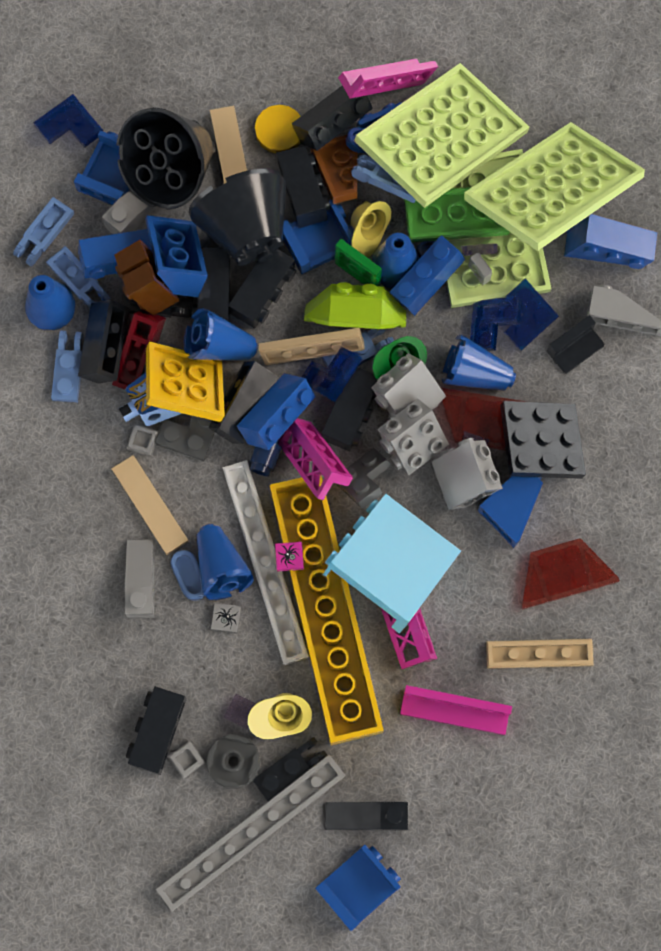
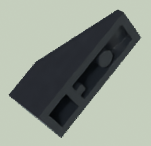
[325,802,408,831]

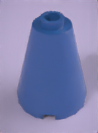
[371,233,420,289]
[25,275,76,330]
[184,308,258,361]
[442,334,516,391]
[196,524,254,600]

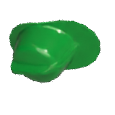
[372,336,427,381]

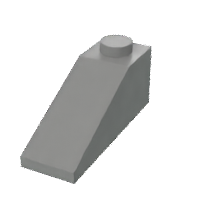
[102,190,157,234]
[586,285,661,336]
[125,540,155,619]

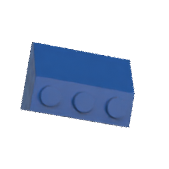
[145,215,208,297]

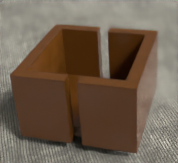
[114,240,179,316]

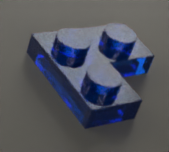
[33,94,103,148]
[504,278,559,351]
[470,296,522,351]
[302,347,363,402]

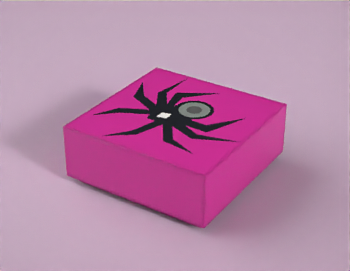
[275,542,304,572]

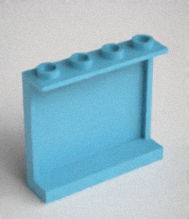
[323,494,461,634]

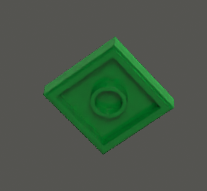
[335,239,382,286]

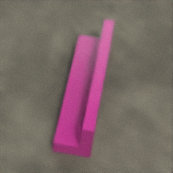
[338,59,438,98]
[278,418,353,500]
[381,608,437,669]
[400,685,512,735]

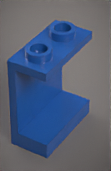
[315,845,401,931]

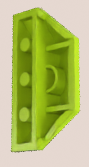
[304,282,406,329]

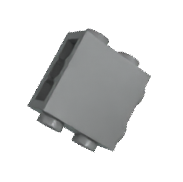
[371,353,446,420]
[377,399,449,475]
[432,438,503,510]

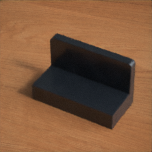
[547,315,605,374]

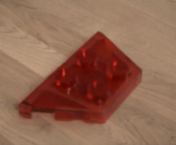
[440,387,526,451]
[521,538,620,610]

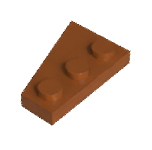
[310,135,357,204]

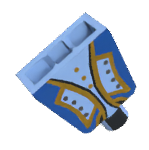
[118,372,182,426]

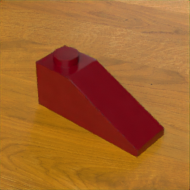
[112,310,166,390]

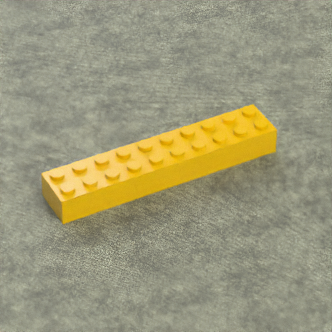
[270,476,384,746]

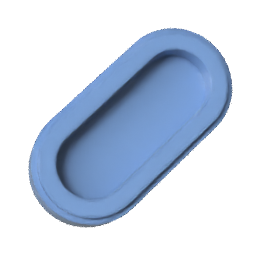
[170,550,204,601]

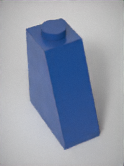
[478,476,543,548]

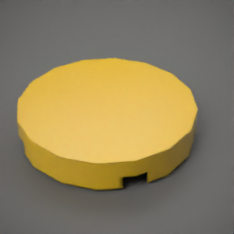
[255,104,301,153]

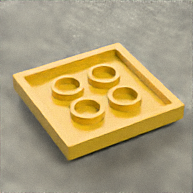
[146,342,225,422]

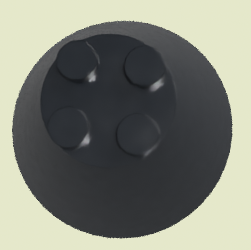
[117,107,216,210]
[189,168,286,266]

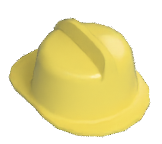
[350,201,392,257]
[248,693,312,739]

